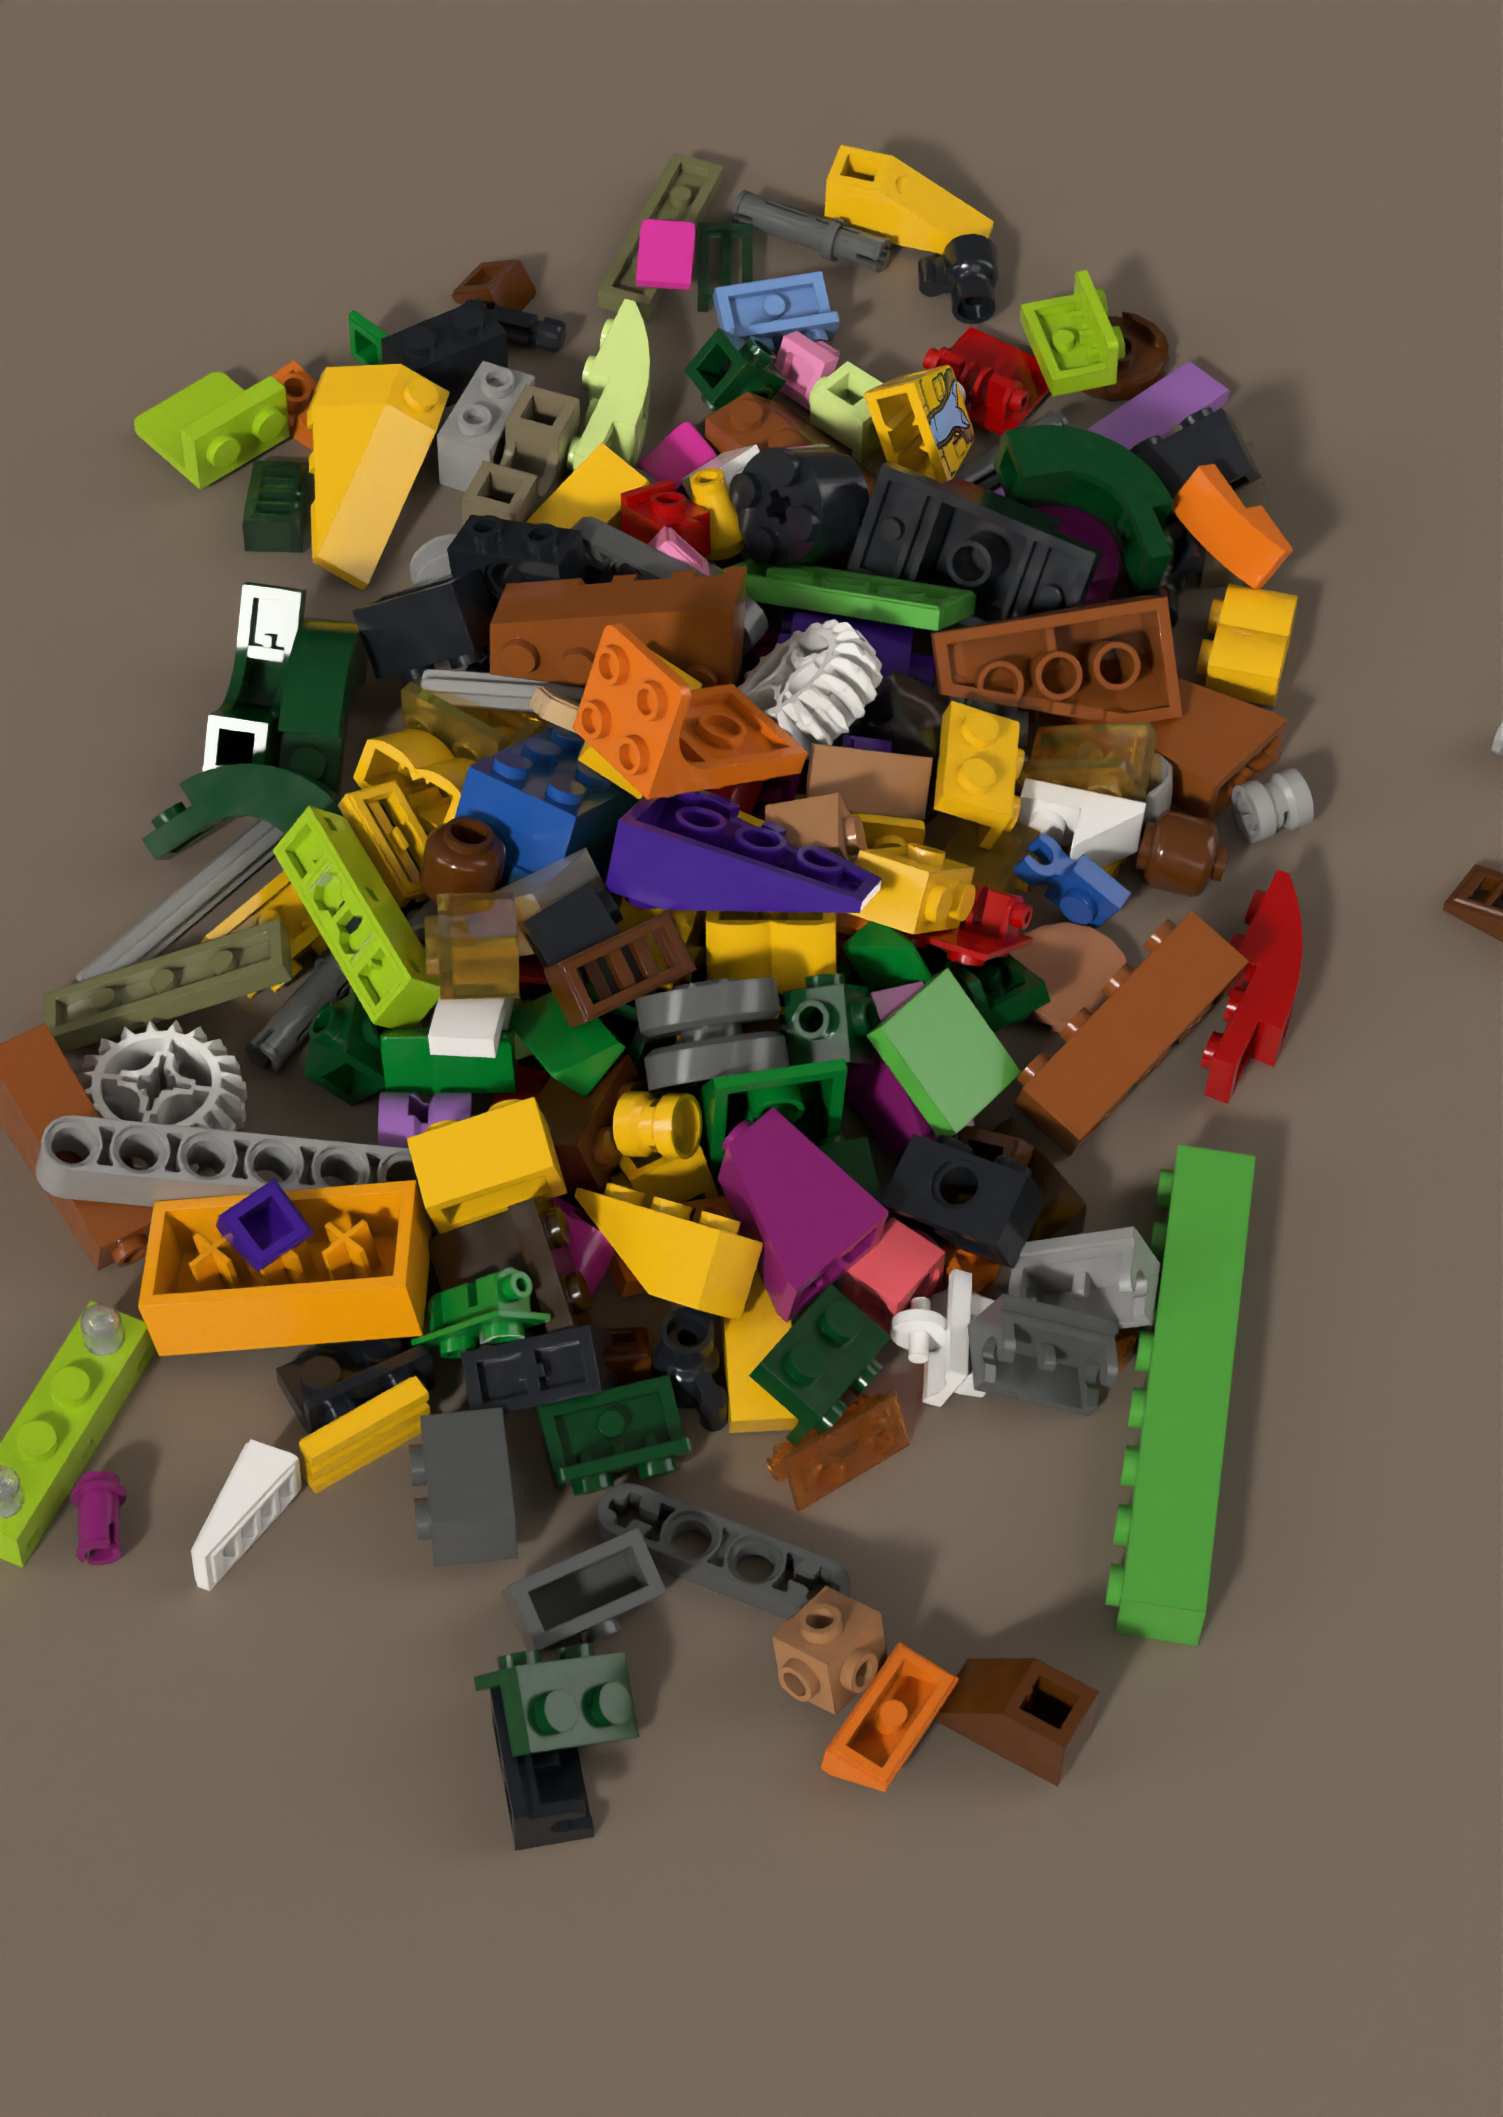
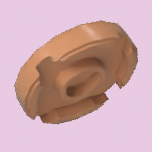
[1009,922,1127,1033]

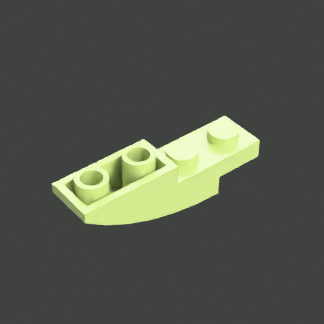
[566,298,650,472]

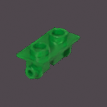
[411,1268,551,1358]

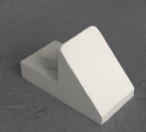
[1015,778,1146,868]

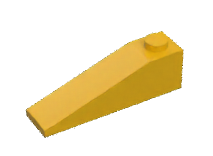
[307,364,450,590]

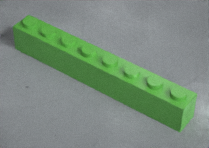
[1105,1144,1256,1646]

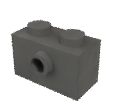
[409,1407,518,1567]
[501,1528,667,1651]

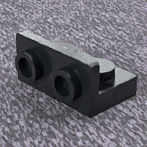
[276,1337,434,1435]

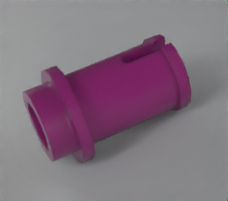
[71,1471,127,1565]

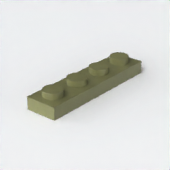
[597,153,724,321]
[44,918,292,1053]

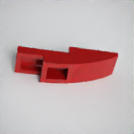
[1200,870,1303,1104]

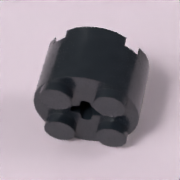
[729,444,869,566]

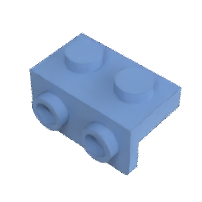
[712,271,840,352]

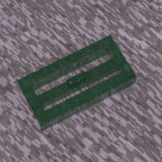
[697,223,753,312]

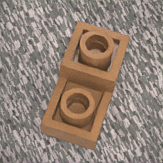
[804,743,933,820]

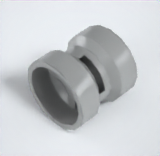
[1231,768,1314,843]

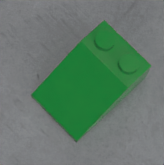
[696,1058,847,1189]

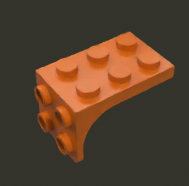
[572,624,808,800]

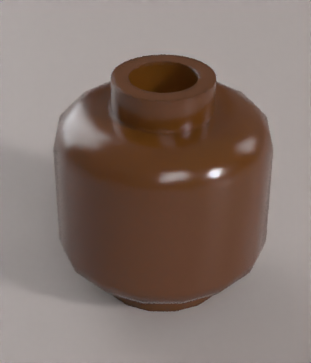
[1135,810,1229,897]
[419,817,507,914]

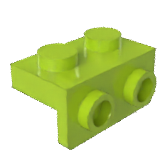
[1020,269,1125,397]

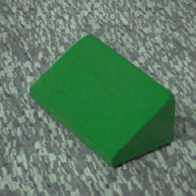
[843,921,932,993]
[509,991,625,1098]
[380,1027,516,1094]

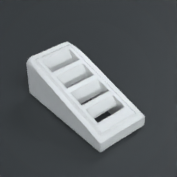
[191,1439,302,1591]

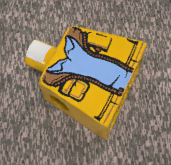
[864,365,974,483]

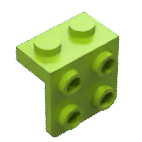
[134,372,290,490]

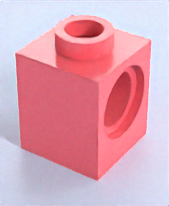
[842,1217,946,1335]

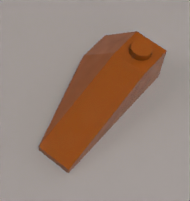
[931,595,1183,726]

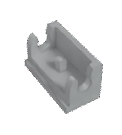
[1008,1226,1160,1329]

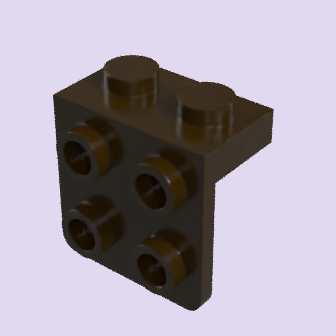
[428,1197,592,1348]

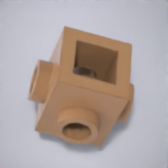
[772,1586,888,1715]

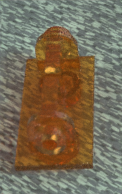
[766,1391,909,1512]

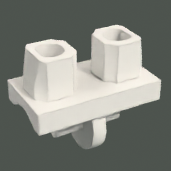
[890,1268,995,1407]

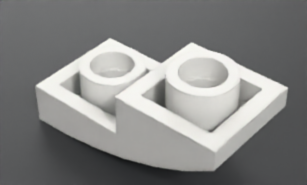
[428,973,518,1058]

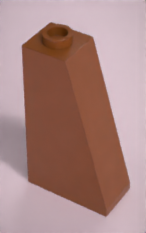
[1038,678,1287,821]
[0,1023,153,1271]

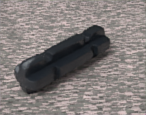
[462,299,566,353]

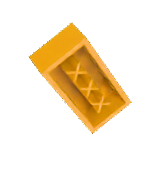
[138,1180,432,1356]

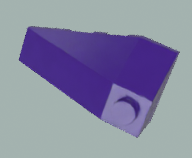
[605,790,882,913]

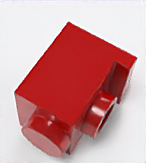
[620,479,711,557]

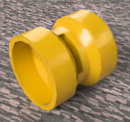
[613,1091,702,1159]

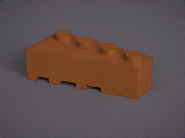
[490,566,747,688]
[1014,910,1249,1156]

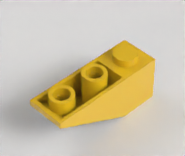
[824,145,994,255]
[574,1182,763,1321]

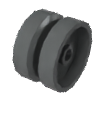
[635,978,789,1091]

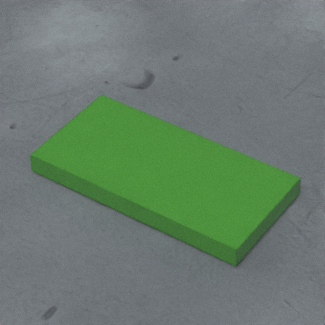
[713,559,977,631]

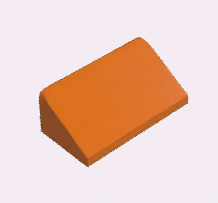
[821,1642,960,1793]

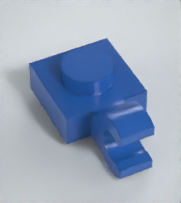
[1013,833,1131,929]

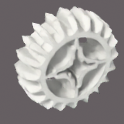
[737,619,883,760]
[76,1020,248,1173]

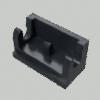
[461,1324,618,1415]
[490,1687,594,1851]

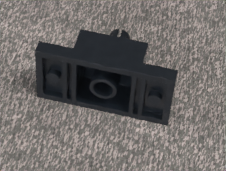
[846,461,1103,626]

